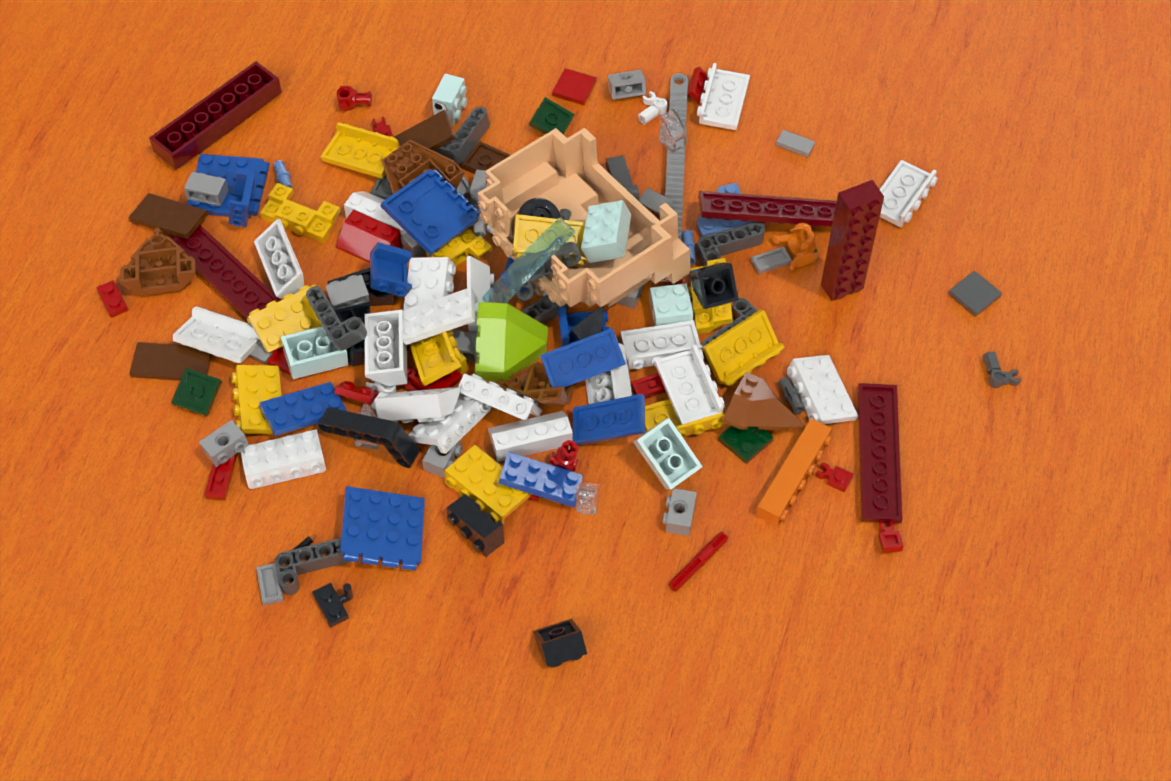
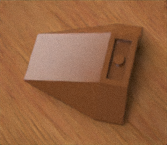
[382,140,464,194]

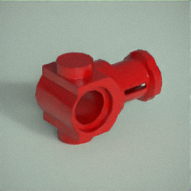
[336,86,372,111]
[549,440,579,471]

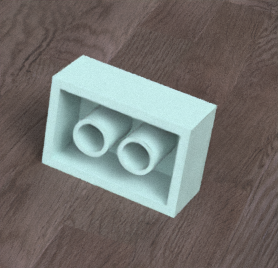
[581,200,631,263]
[281,326,348,379]
[633,418,703,490]

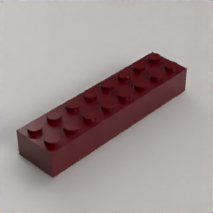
[149,61,282,170]
[821,180,884,301]

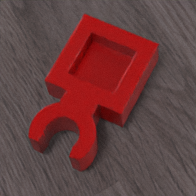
[372,116,393,137]
[816,463,854,493]
[878,521,904,553]

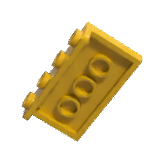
[320,122,400,179]
[512,214,588,266]
[247,284,322,354]
[702,309,785,386]
[410,329,462,386]
[231,365,284,435]
[645,399,725,439]
[445,445,532,524]

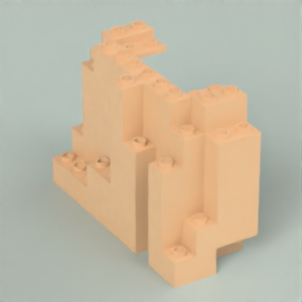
[478,128,691,307]

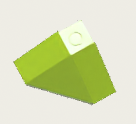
[475,302,548,382]

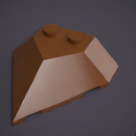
[120,227,196,295]
[495,361,576,406]
[722,372,806,430]

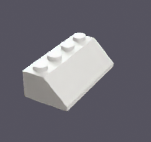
[344,191,407,242]
[254,219,304,299]
[467,256,495,333]
[365,310,407,386]
[585,343,632,404]
[375,387,461,423]
[488,411,573,462]

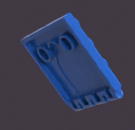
[187,154,270,219]
[380,169,481,256]
[339,486,425,571]

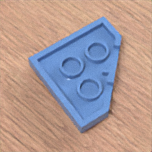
[696,183,753,237]

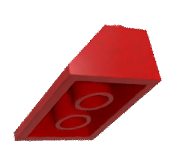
[336,210,402,263]

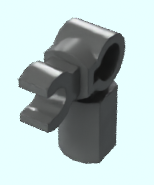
[983,352,1021,388]

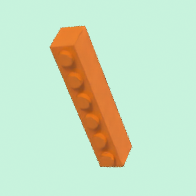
[756,418,833,526]

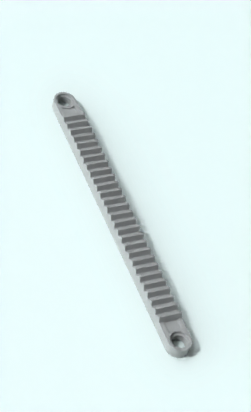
[665,73,688,240]

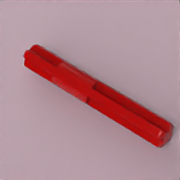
[669,532,728,591]

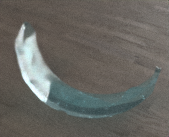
[482,217,576,303]

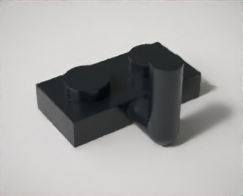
[312,583,353,628]

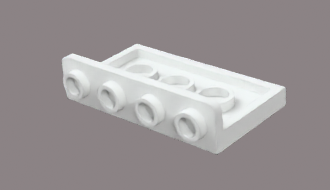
[697,63,750,130]
[880,160,938,228]
[403,257,456,311]
[402,287,478,345]
[173,306,259,364]
[620,320,703,370]
[655,344,725,425]
[787,355,858,424]
[458,374,542,420]
[408,393,491,454]
[241,429,326,489]

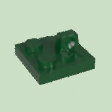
[529,97,575,134]
[171,368,223,417]
[718,426,774,464]

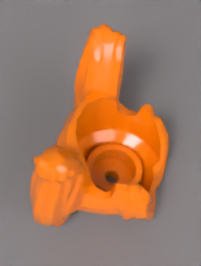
[771,223,819,271]

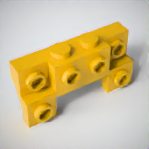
[260,183,341,244]
[426,229,492,267]
[688,258,733,335]

